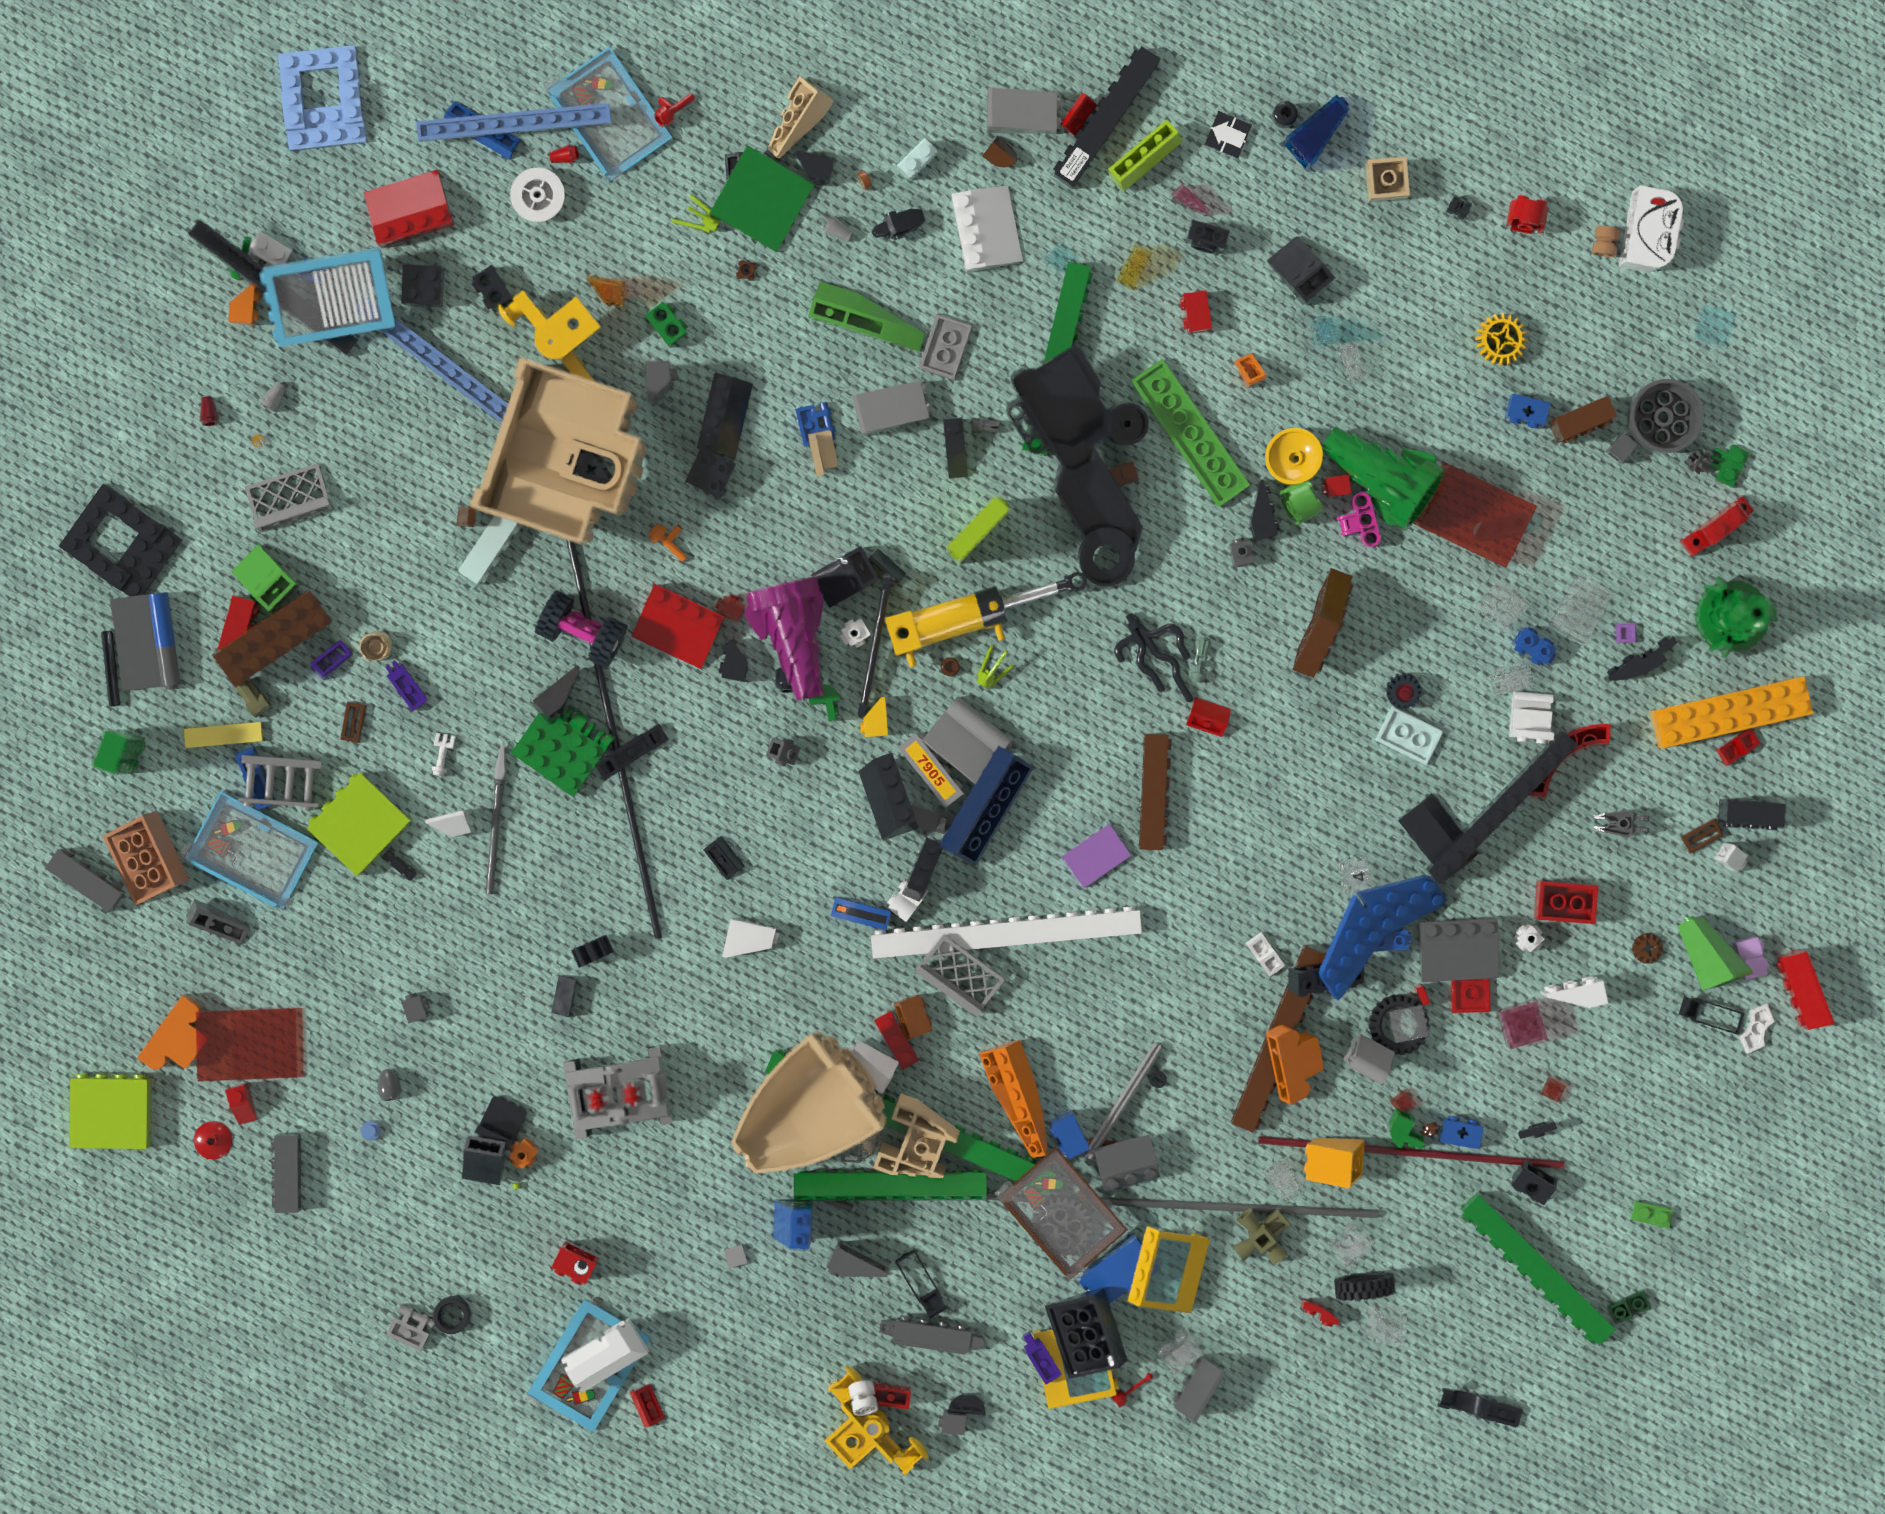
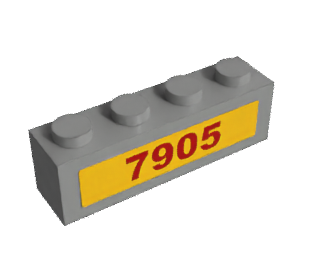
[898,733,964,808]

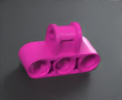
[1337,492,1380,548]

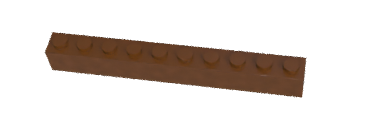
[1230,945,1326,1133]

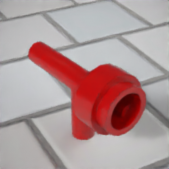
[654,93,695,127]

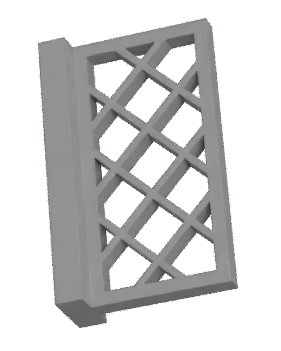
[245,463,333,532]
[915,934,1005,1017]

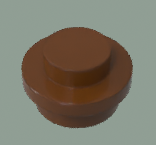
[941,657,960,676]

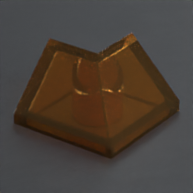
[586,275,628,307]

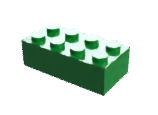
[92,730,146,775]

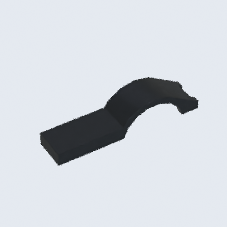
[1437,1388,1523,1428]

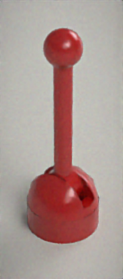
[1111,1373,1153,1408]

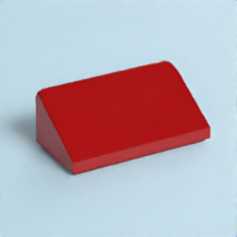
[629,1383,665,1427]

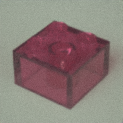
[1496,999,1547,1049]

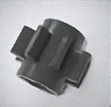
[1687,449,1712,474]

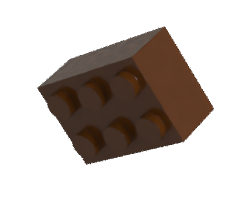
[1548,396,1617,444]

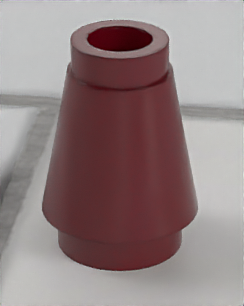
[200,396,219,426]

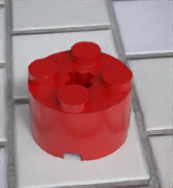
[1506,195,1549,234]

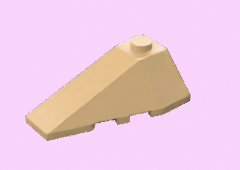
[768,76,834,159]

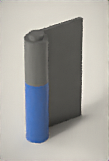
[110,592,181,691]

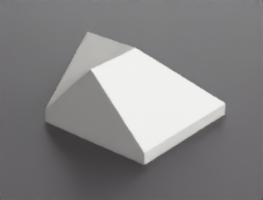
[425,810,471,837]

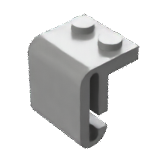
[1344,1034,1395,1085]

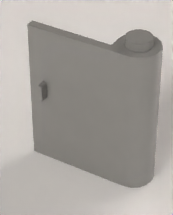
[922,696,1012,784]

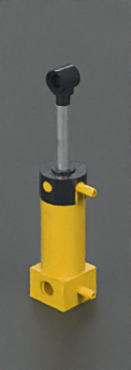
[885,572,1087,668]

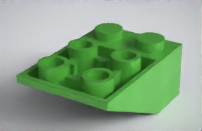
[231,544,300,612]

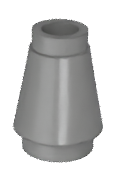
[823,216,853,242]
[260,382,286,412]

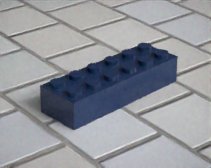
[939,745,1034,866]

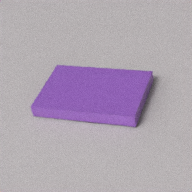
[1062,824,1131,888]

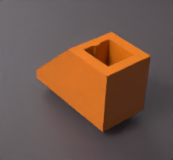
[228,285,261,326]

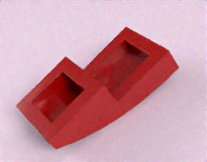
[1716,728,1761,766]

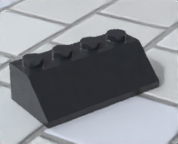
[697,373,753,459]
[858,752,919,841]

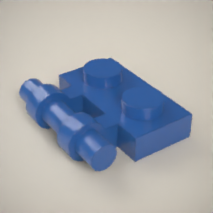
[795,402,836,447]

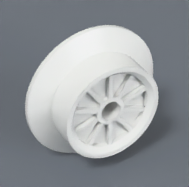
[510,168,565,222]

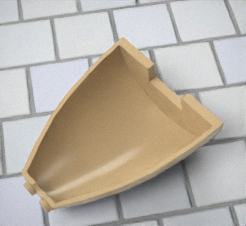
[731,1032,886,1173]

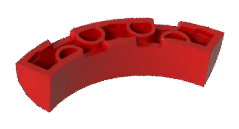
[1529,724,1611,798]

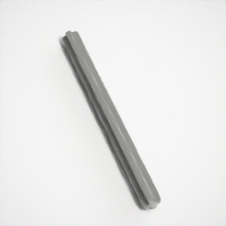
[1084,1043,1163,1160]

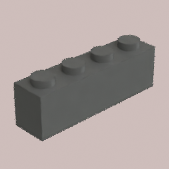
[45,848,126,912]
[271,1134,301,1213]

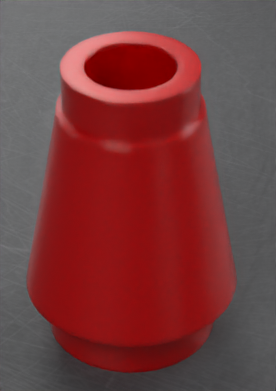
[549,144,579,163]

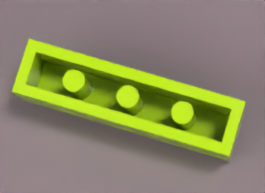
[1108,120,1182,192]

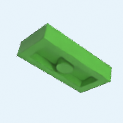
[1630,1201,1673,1229]

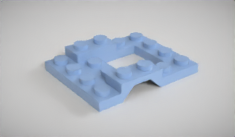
[278,45,367,151]

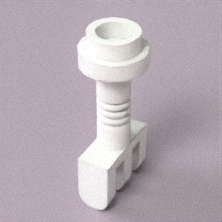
[432,733,456,777]

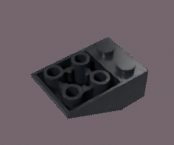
[1267,236,1335,305]
[811,546,880,608]

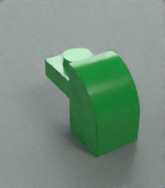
[809,684,841,721]
[1388,1108,1425,1150]

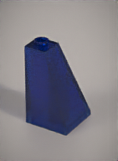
[1283,95,1349,172]

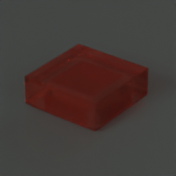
[1540,1077,1566,1103]
[1389,1089,1417,1112]

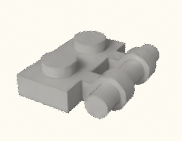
[386,1305,435,1351]

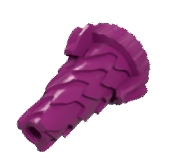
[744,577,824,701]

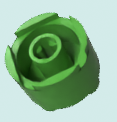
[1280,481,1323,525]

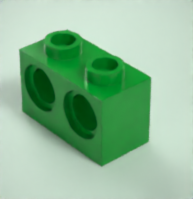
[645,301,688,348]

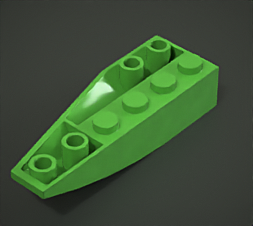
[808,281,925,352]

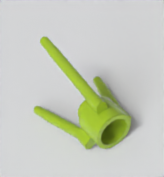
[672,194,721,233]
[976,645,1014,690]

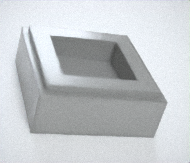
[724,1244,748,1269]

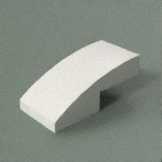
[1245,932,1285,977]

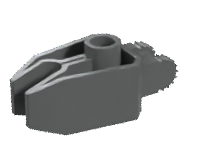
[1594,810,1649,837]

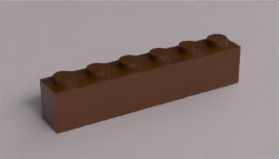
[1139,734,1172,850]

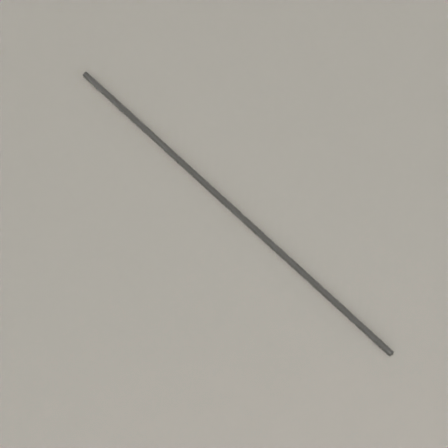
[986,1192,1379,1218]

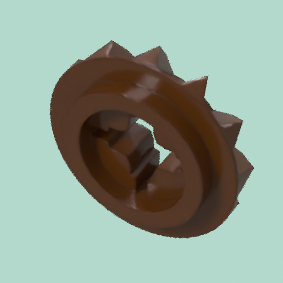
[1632,933,1663,964]

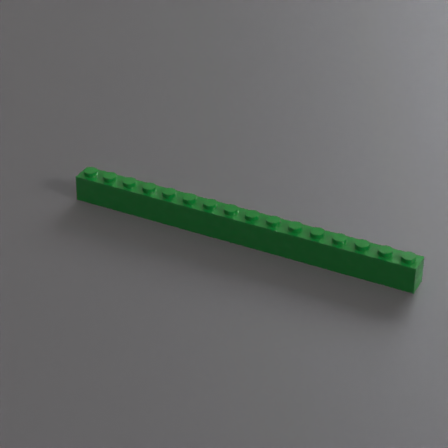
[765,1048,1057,1195]

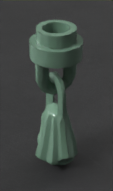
[1190,636,1212,683]

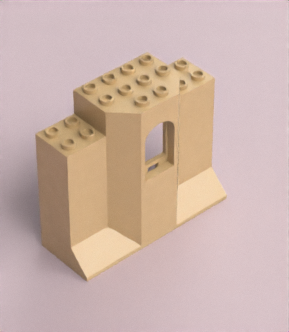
[470,358,647,546]

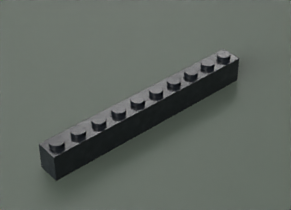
[1425,731,1578,884]

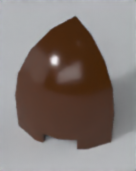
[982,136,1018,168]

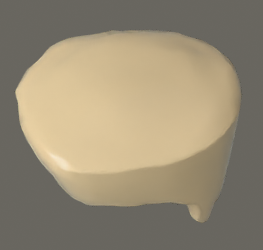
[360,631,392,661]

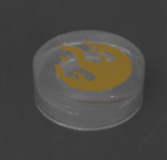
[249,432,270,452]

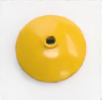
[1265,428,1323,485]

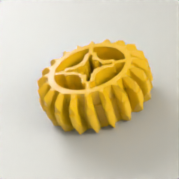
[1475,313,1528,366]

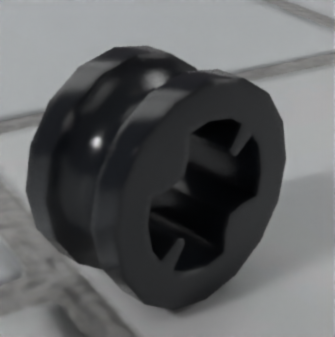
[1149,1070,1167,1088]

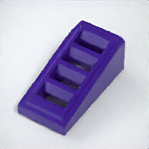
[310,639,353,680]

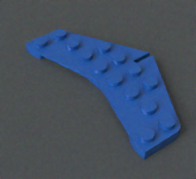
[1319,875,1447,1000]

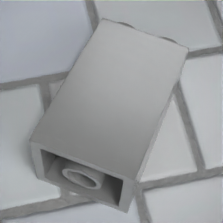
[987,87,1061,134]
[852,380,932,437]

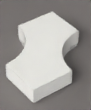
[1739,1003,1775,1054]

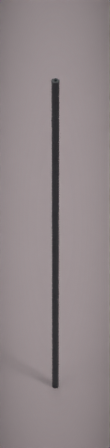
[566,540,662,939]

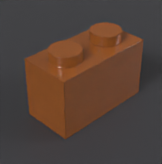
[893,994,932,1039]

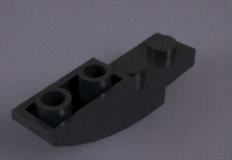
[1605,636,1678,681]

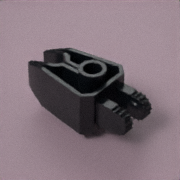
[871,208,926,240]

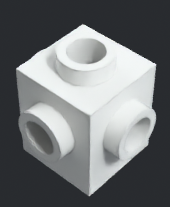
[840,619,871,648]
[1514,924,1544,952]

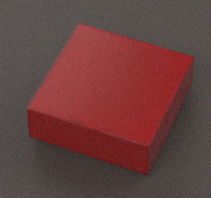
[1414,984,1430,1006]

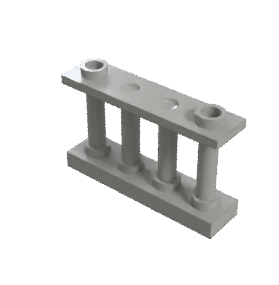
[238,755,322,811]

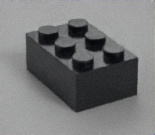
[1718,799,1786,831]

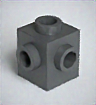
[766,737,801,767]

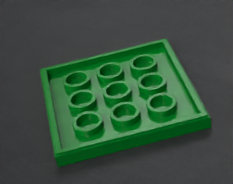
[709,145,814,252]

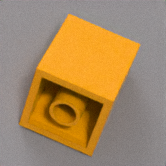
[1304,1138,1365,1189]

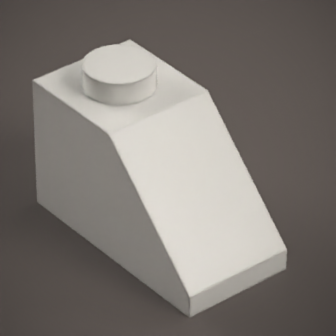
[1714,843,1748,872]

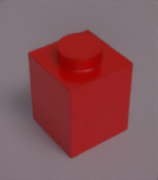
[1321,474,1352,498]

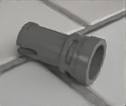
[971,418,1000,433]

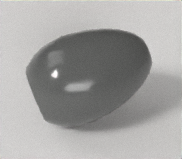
[377,1069,401,1101]

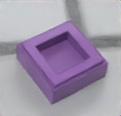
[1616,623,1636,643]

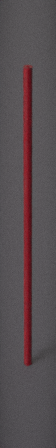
[1258,1136,1565,1169]

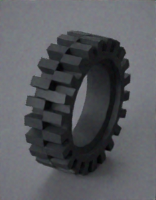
[1368,994,1430,1055]
[1334,1271,1396,1301]

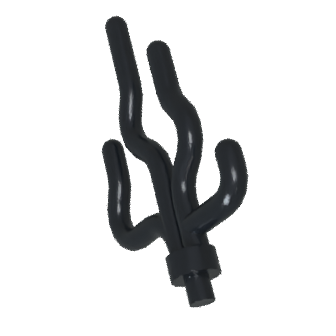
[1114,613,1193,703]

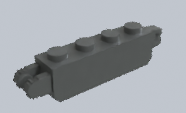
[879,1315,986,1355]

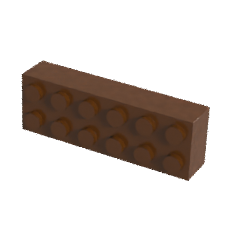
[211,589,332,688]

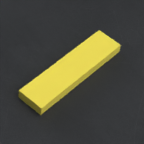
[184,722,263,748]

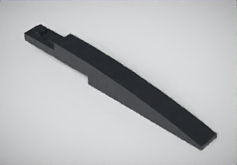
[188,219,358,356]

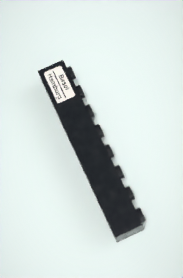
[1053,46,1161,189]

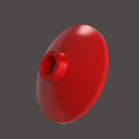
[194,1121,232,1160]

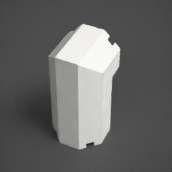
[562,1318,649,1393]

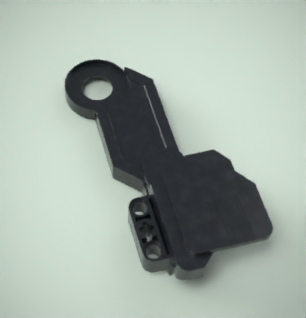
[1006,346,1143,586]

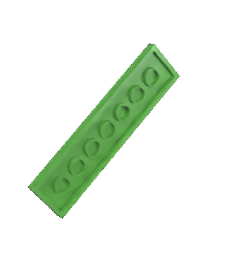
[1130,359,1250,507]

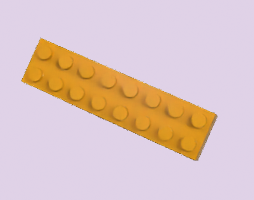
[1650,676,1813,748]

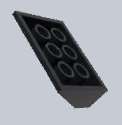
[1045,1288,1128,1379]

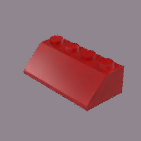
[1776,949,1835,1030]

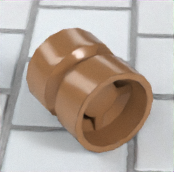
[1592,226,1621,258]

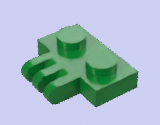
[1710,445,1750,488]

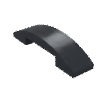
[594,724,669,781]

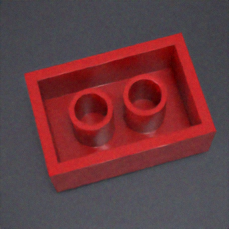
[1534,880,1598,924]

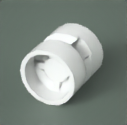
[849,1381,878,1416]

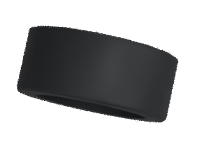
[433,1296,471,1334]

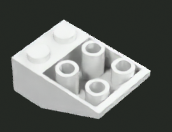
[1540,976,1608,1008]

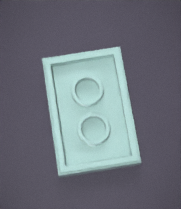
[1375,706,1444,766]

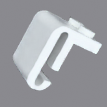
[1509,691,1554,744]

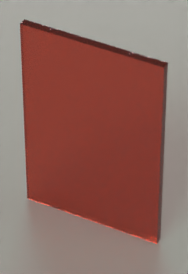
[1413,462,1537,568]
[195,1008,304,1082]

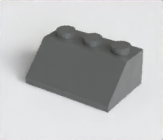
[646,360,678,405]
[1094,1134,1160,1191]
[1172,1355,1225,1423]

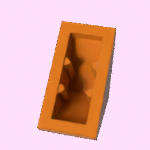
[1234,353,1267,388]

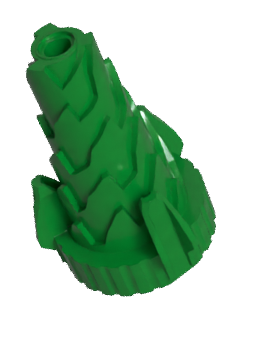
[1322,426,1445,531]
[1695,577,1778,658]

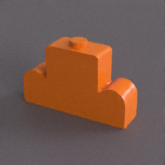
[137,994,211,1069]
[1266,1025,1324,1105]

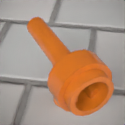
[647,523,687,562]

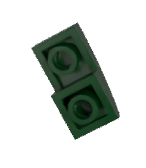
[1608,1289,1651,1324]

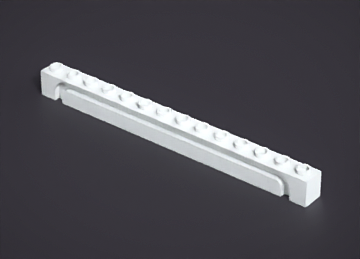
[871,906,1142,958]

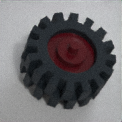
[1386,673,1422,710]

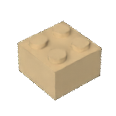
[1365,157,1410,202]

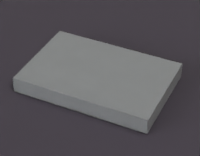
[918,314,973,381]

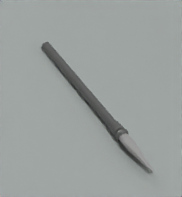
[485,742,506,894]

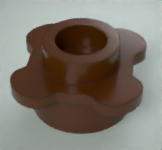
[736,260,757,281]
[1422,1122,1441,1137]

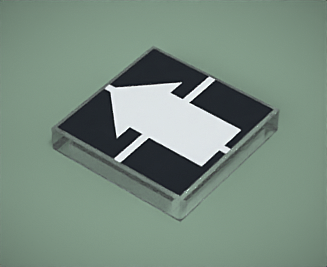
[1203,110,1253,161]

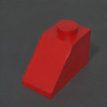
[225,1082,258,1125]

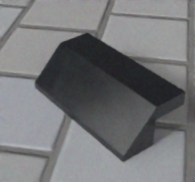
[1398,793,1479,880]

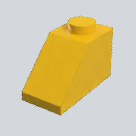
[860,697,888,737]

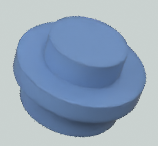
[361,1121,381,1140]

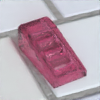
[1170,184,1209,216]

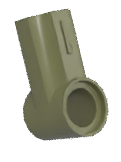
[236,678,272,718]

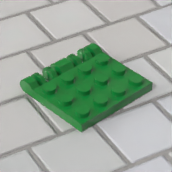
[511,706,615,797]

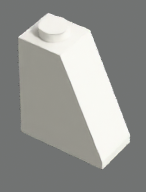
[722,918,779,958]
[849,1040,898,1094]

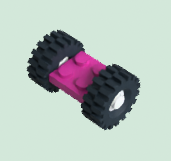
[535,590,628,668]

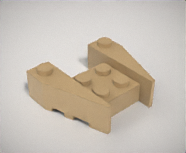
[873,1093,960,1178]

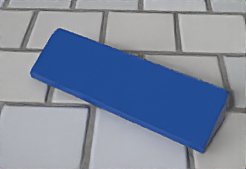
[444,101,521,160]

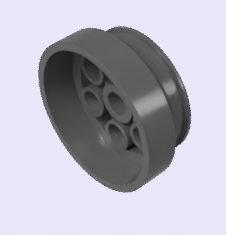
[1627,379,1704,454]

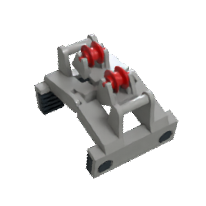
[563,1045,672,1139]

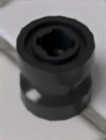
[1446,195,1472,221]

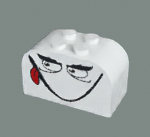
[1618,185,1684,272]

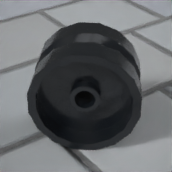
[1107,403,1149,445]

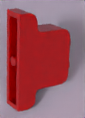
[1680,495,1754,556]

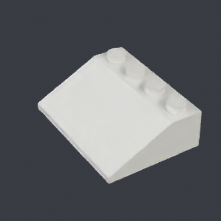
[951,186,1023,273]

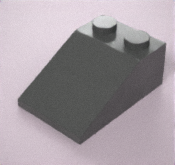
[826,1242,889,1277]

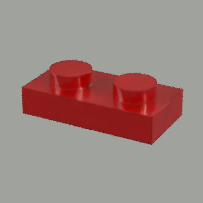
[1060,93,1097,136]

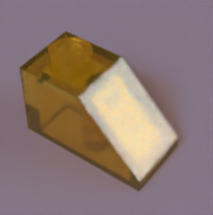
[1116,244,1152,290]

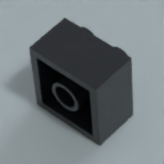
[401,264,444,307]

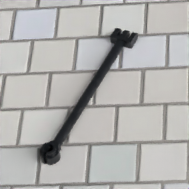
[858,573,896,718]

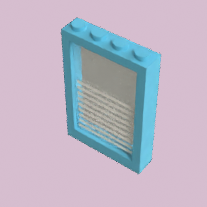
[260,247,396,347]

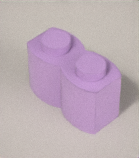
[1732,936,1769,980]

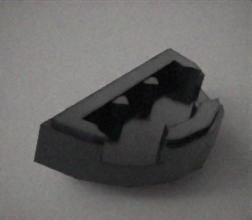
[1518,1121,1557,1139]
[948,1393,986,1415]

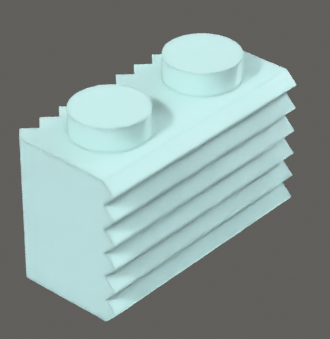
[897,138,937,181]

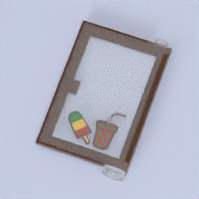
[994,1147,1128,1281]

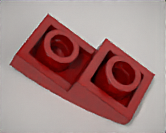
[1301,1299,1339,1327]

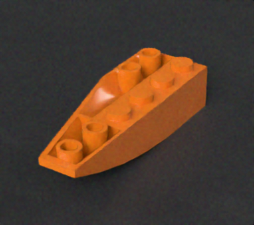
[979,1040,1048,1158]

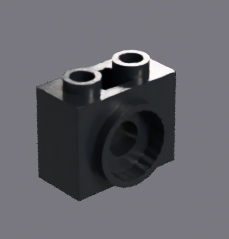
[1185,220,1230,254]

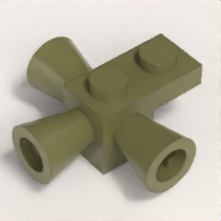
[1233,1208,1291,1264]

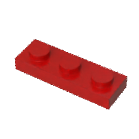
[874,1010,919,1070]

